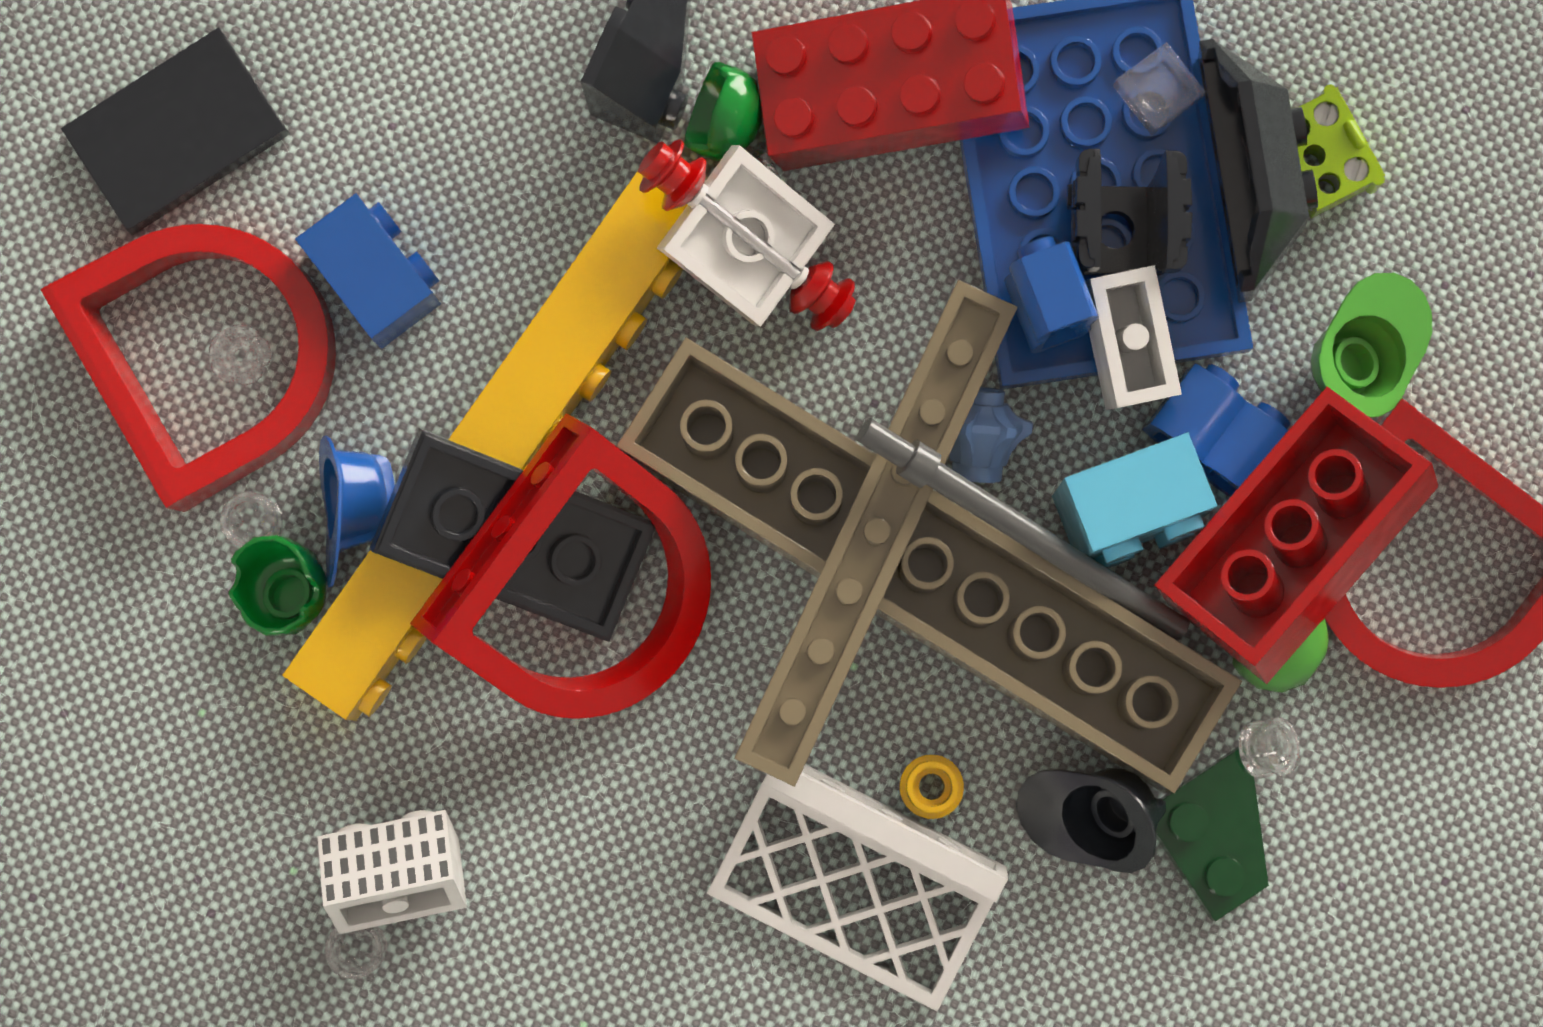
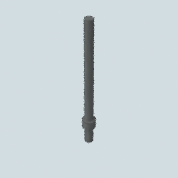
[856,418,1190,641]

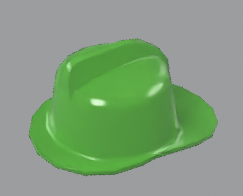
[1310,272,1433,418]

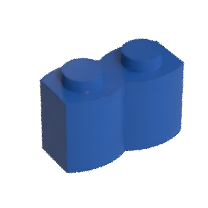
[1004,236,1099,353]
[1142,363,1291,497]

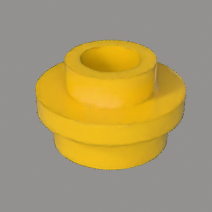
[899,755,964,819]

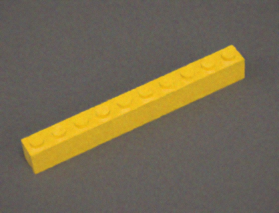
[282,171,688,721]

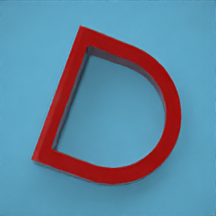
[40,224,336,512]
[1325,398,1543,688]
[410,413,711,719]

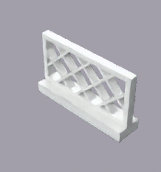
[707,764,1008,1011]

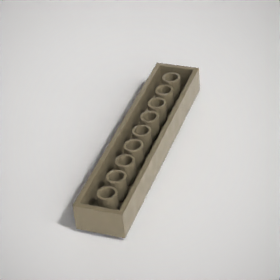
[617,337,1242,793]

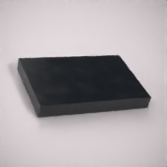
[61,27,290,235]

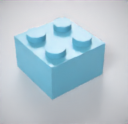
[1052,432,1218,568]

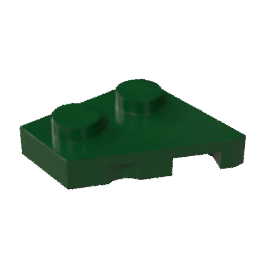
[1155,744,1269,922]

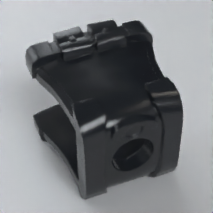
[1067,149,1192,276]

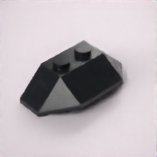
[1198,39,1318,303]

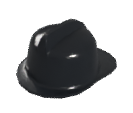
[1016,768,1166,873]

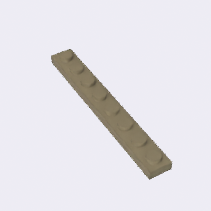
[734,280,1018,787]

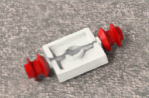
[638,139,856,331]

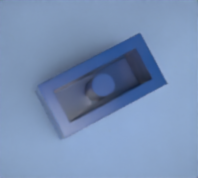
[295,193,441,349]

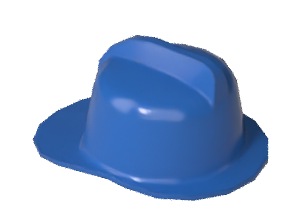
[319,435,395,587]

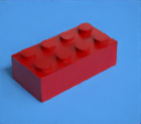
[752,0,1030,171]
[1154,386,1439,684]

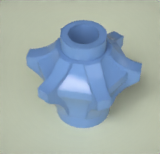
[949,387,1033,483]

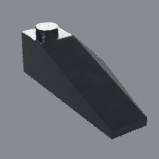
[581,0,691,143]

